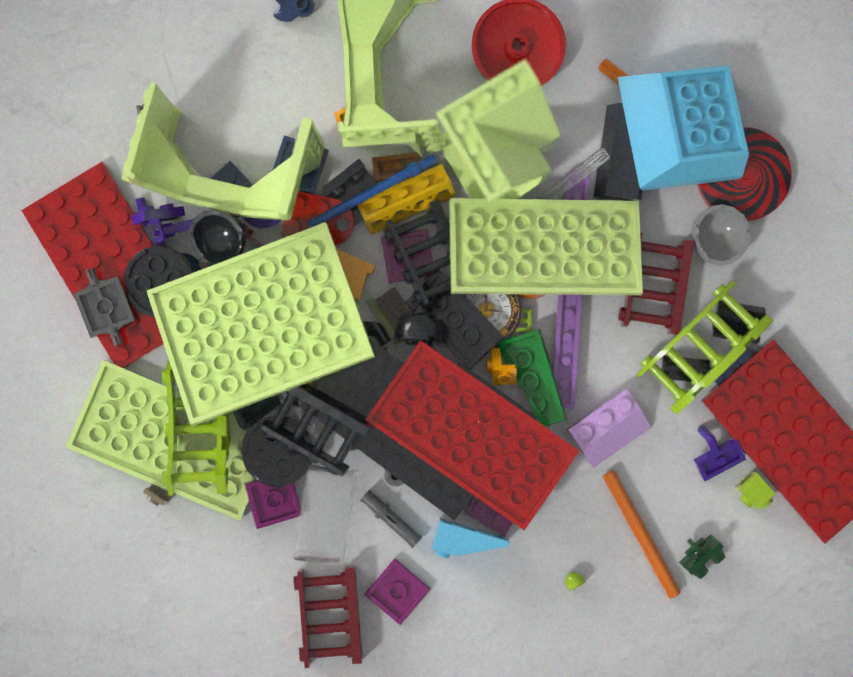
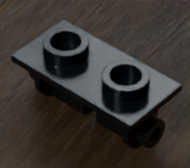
[662,355,712,382]

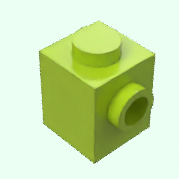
[735,471,776,510]

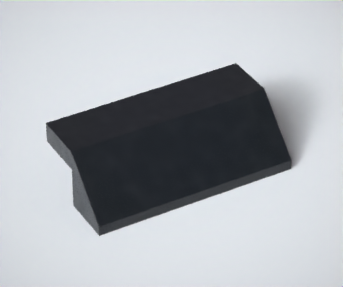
[593,103,643,201]

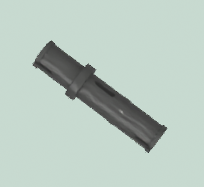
[360,489,422,548]

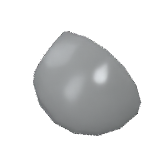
[692,204,751,266]

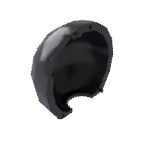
[189,209,247,267]

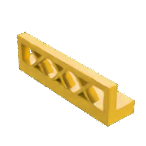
[357,164,456,235]

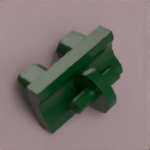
[679,534,726,579]

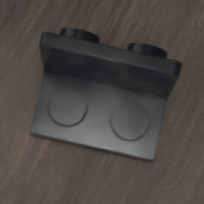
[322,159,377,226]

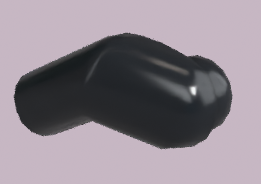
[363,321,391,346]

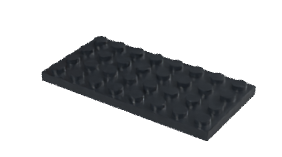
[301,338,473,521]

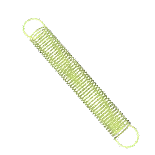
[363,292,406,351]

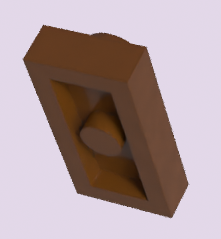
[371,152,420,182]

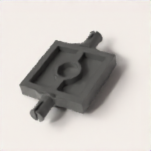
[73,268,136,347]

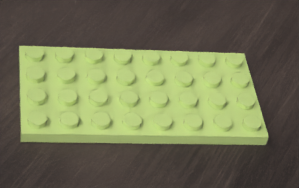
[449,198,643,295]
[66,360,255,521]

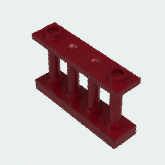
[618,232,694,335]
[293,565,363,668]

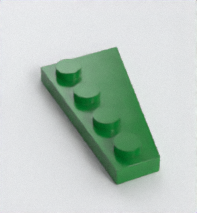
[496,329,567,427]

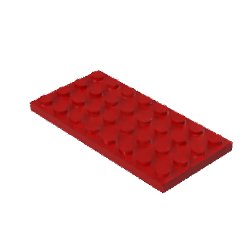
[21,162,164,368]
[701,339,853,544]
[365,340,579,531]

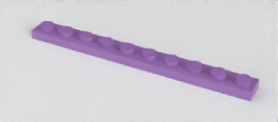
[553,172,590,409]

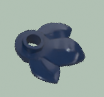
[273,0,315,22]

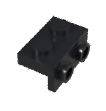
[712,300,766,344]

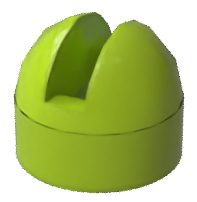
[565,572,586,592]

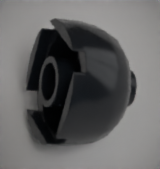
[394,308,442,347]

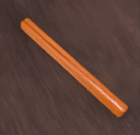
[603,470,681,599]

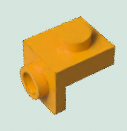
[486,348,517,386]

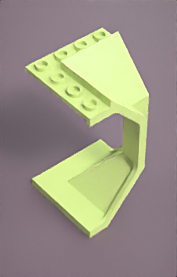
[337,0,446,158]
[436,60,560,203]
[121,82,325,220]

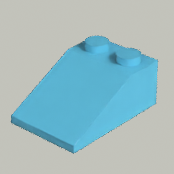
[432,518,510,558]

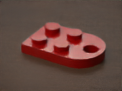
[281,192,355,245]

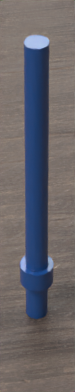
[307,154,437,227]

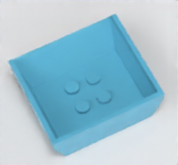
[617,65,749,191]

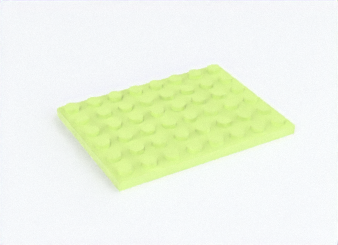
[147,222,375,426]

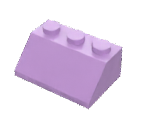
[566,389,651,468]

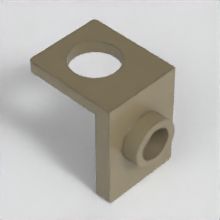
[143,484,173,506]

